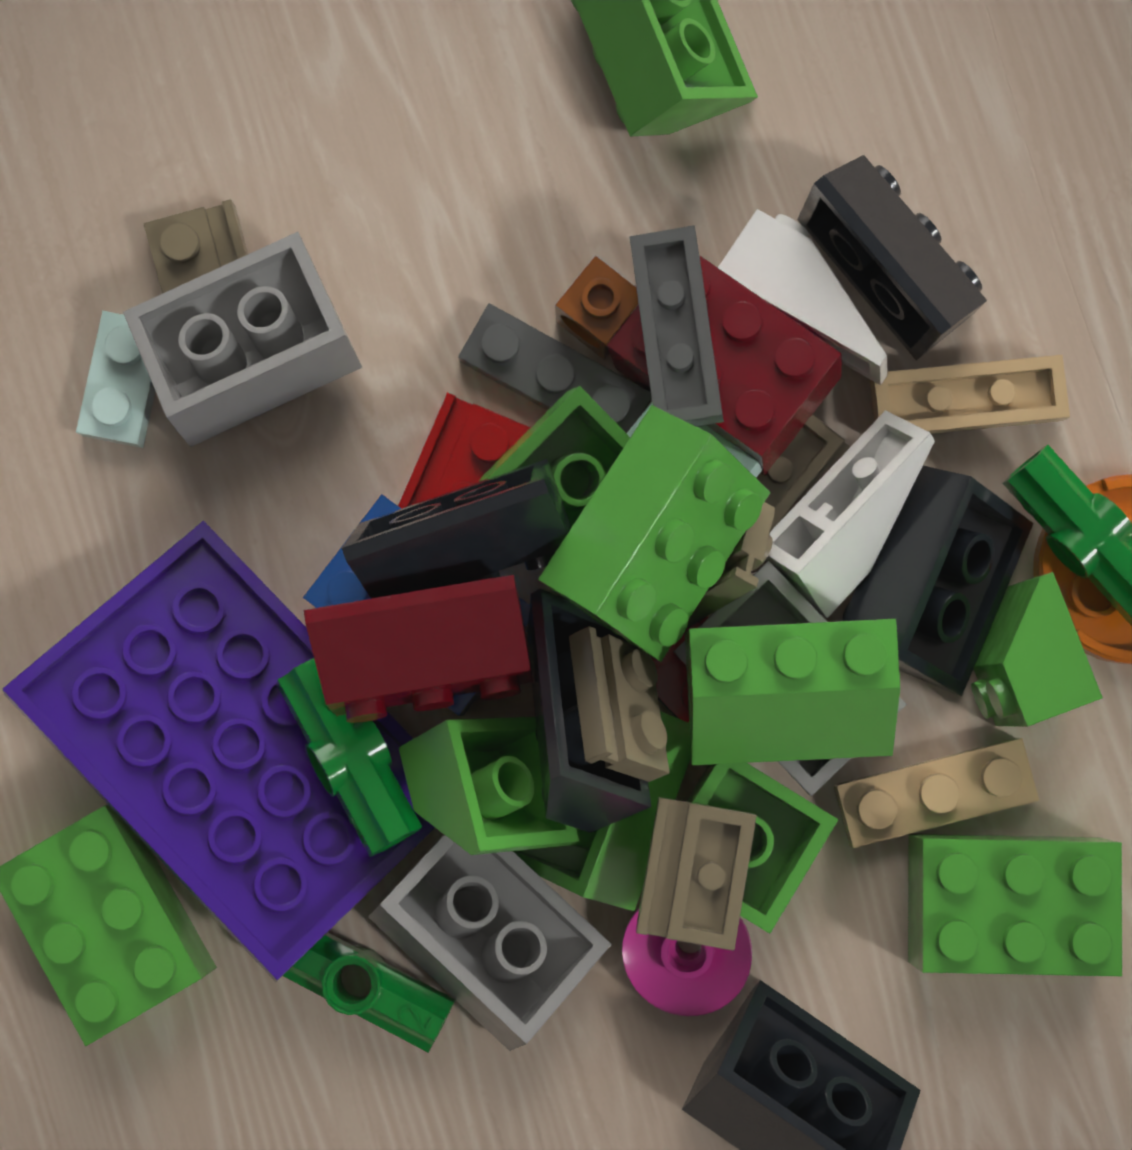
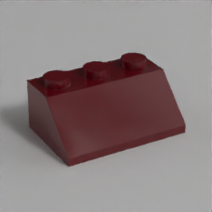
[304,575,534,723]

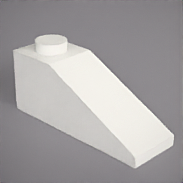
[718,209,887,385]
[765,410,935,618]

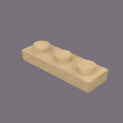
[870,354,1070,434]
[833,738,1039,848]

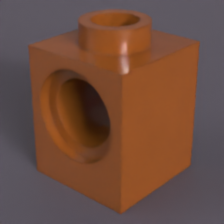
[555,255,639,360]

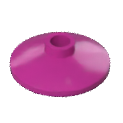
[622,908,752,1016]

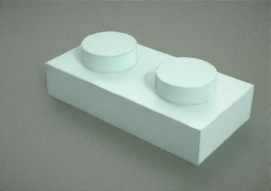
[76,310,155,448]

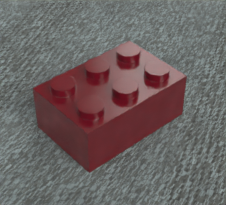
[606,256,842,476]

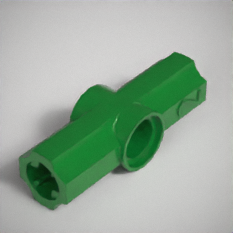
[1002,445,1132,626]
[277,658,422,857]
[283,932,456,1053]

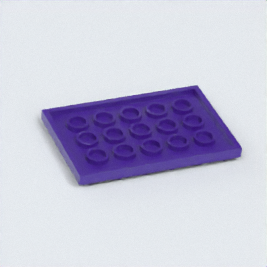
[2,520,435,982]

